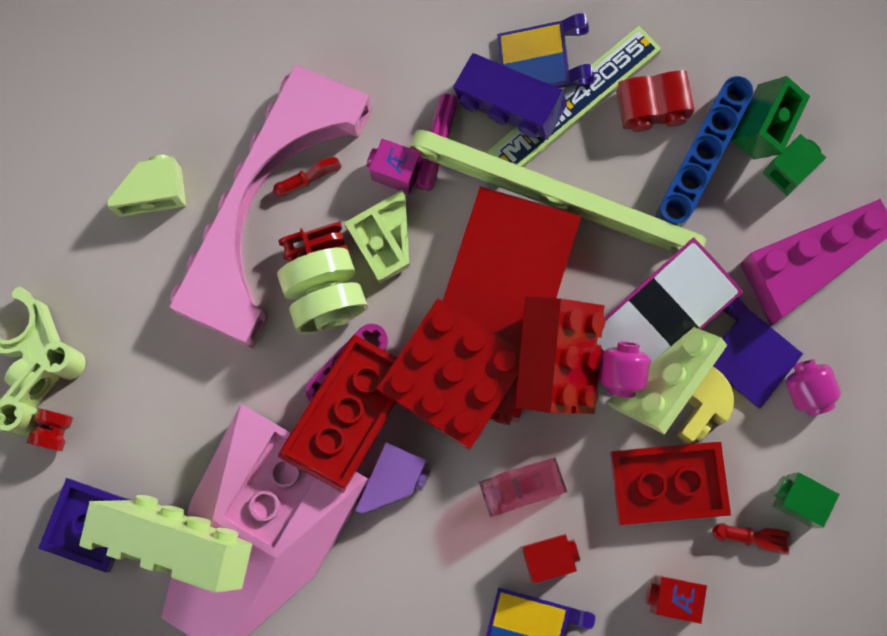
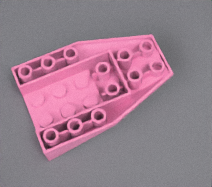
[161,403,369,636]

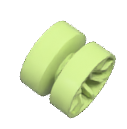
[277,248,368,334]

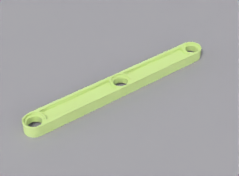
[409,130,707,253]

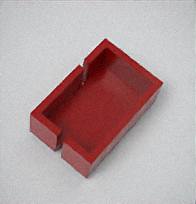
[515,297,605,414]

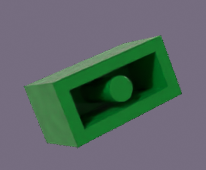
[731,76,810,160]

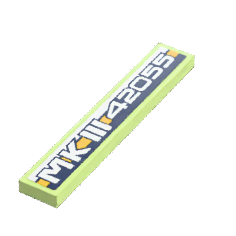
[487,26,661,167]

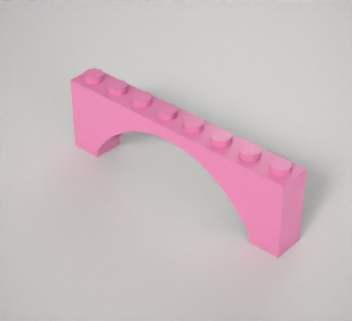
[169,64,372,348]

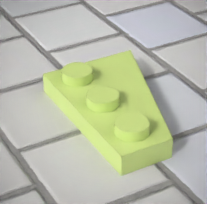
[607,327,727,434]

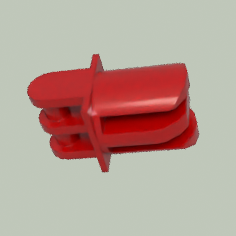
[278,221,350,263]

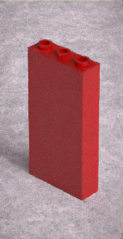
[443,186,581,426]

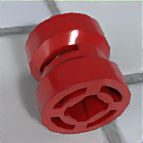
[26,408,73,452]

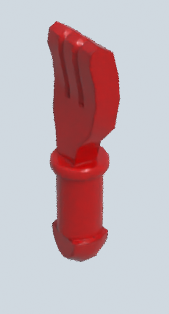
[273,157,342,197]
[712,523,790,555]

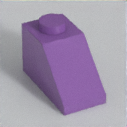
[355,443,431,515]

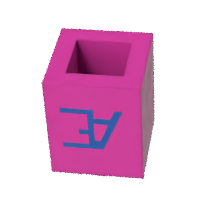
[366,138,422,194]

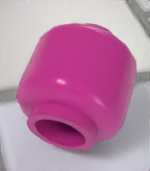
[599,341,651,398]
[785,359,841,416]

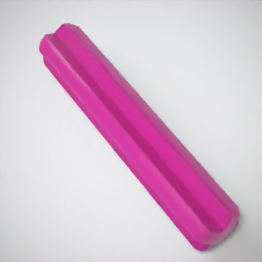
[415,93,458,191]

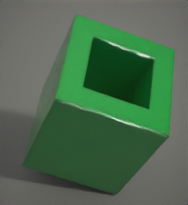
[763,134,826,196]
[773,472,840,528]

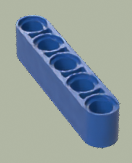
[655,76,754,228]

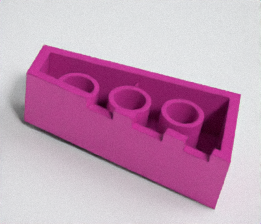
[740,199,887,326]

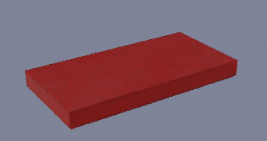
[278,334,397,493]

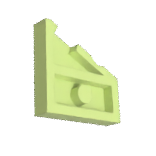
[344,190,410,284]

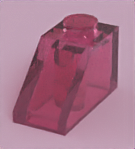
[479,457,567,517]

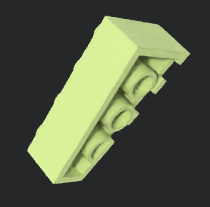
[79,495,252,593]

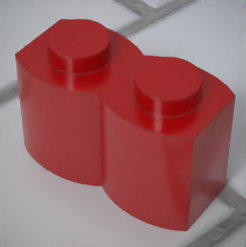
[616,70,695,132]

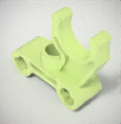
[0,287,86,436]

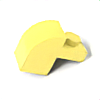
[675,366,734,444]

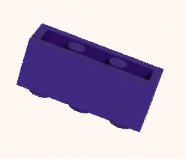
[453,53,567,140]

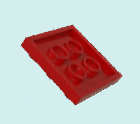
[377,298,520,451]

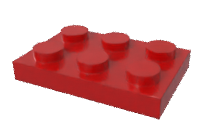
[610,441,731,525]

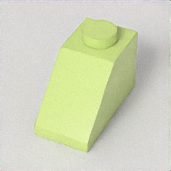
[107,155,186,217]

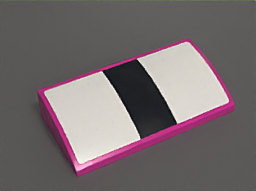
[597,237,743,364]

